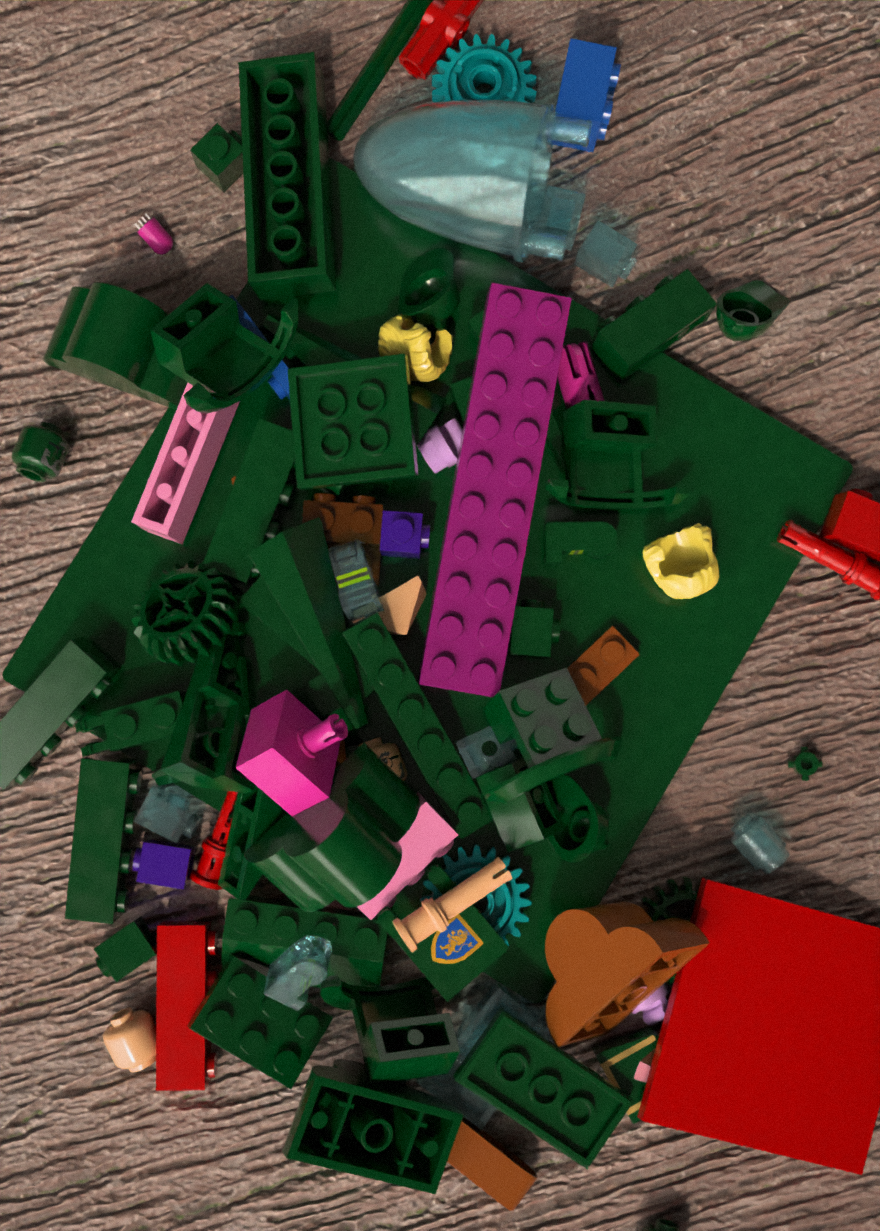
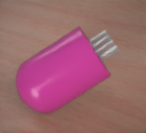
[135,213,173,255]

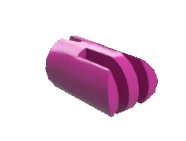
[557,341,605,410]

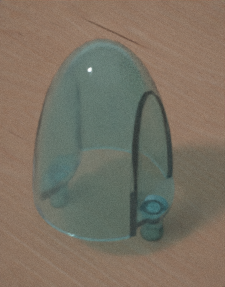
[353,100,592,263]

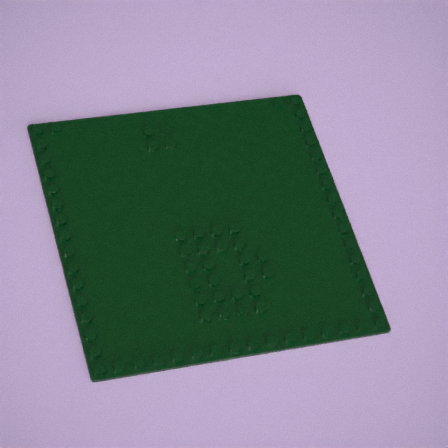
[2,158,853,1004]

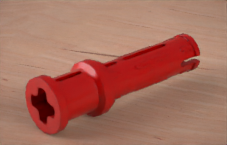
[777,519,880,600]
[190,791,238,890]

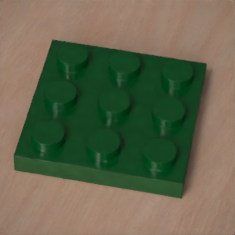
[287,353,419,490]

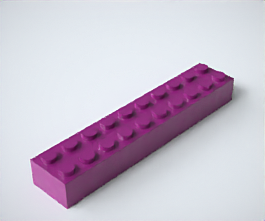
[417,283,572,697]

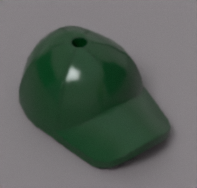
[716,280,790,342]

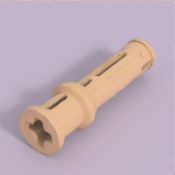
[392,857,513,952]

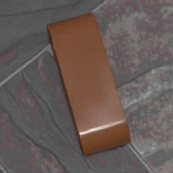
[447,1115,538,1211]

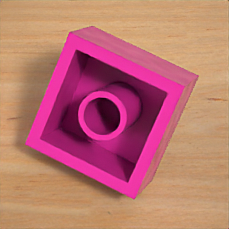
[236,690,348,817]

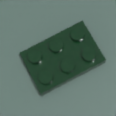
[187,955,333,1089]

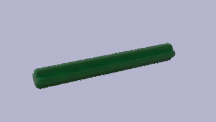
[327,0,433,141]

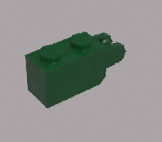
[75,691,186,757]

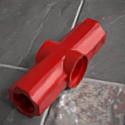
[399,0,484,80]

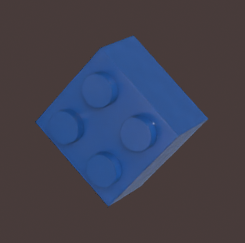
[549,38,621,153]

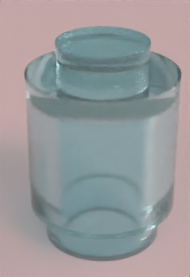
[730,814,790,875]

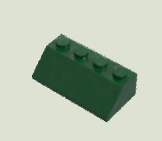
[222,895,388,988]

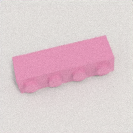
[131,383,240,545]

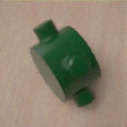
[787,746,823,781]

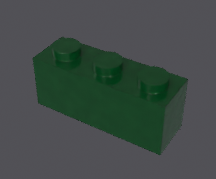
[591,269,717,382]

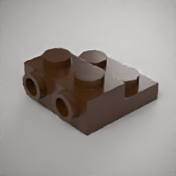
[302,493,384,587]

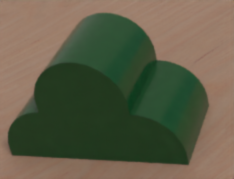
[43,282,188,410]
[244,742,420,912]
[282,1059,464,1194]

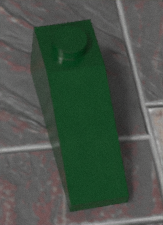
[218,784,288,900]

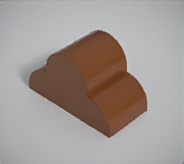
[545,902,710,1047]

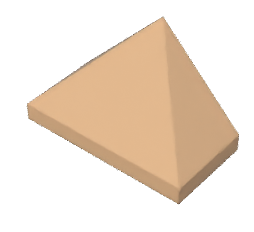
[349,576,427,635]

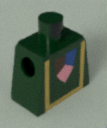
[591,1026,659,1124]

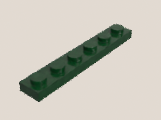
[341,611,494,840]

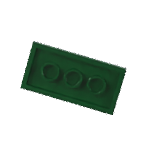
[453,1007,634,1169]

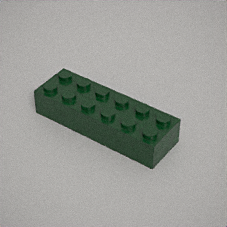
[238,52,336,300]

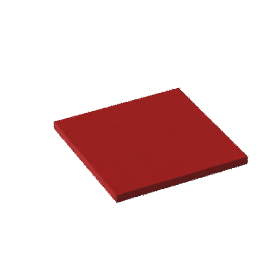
[637,877,880,1175]

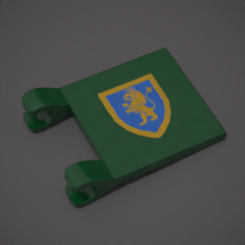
[377,864,509,1002]

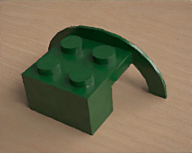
[150,283,299,413]
[545,400,694,510]
[483,667,622,803]
[320,975,460,1085]

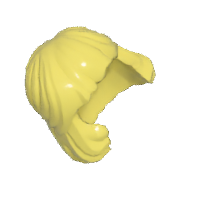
[378,314,453,382]
[643,523,719,599]

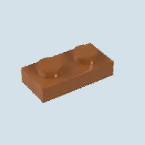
[567,626,640,705]

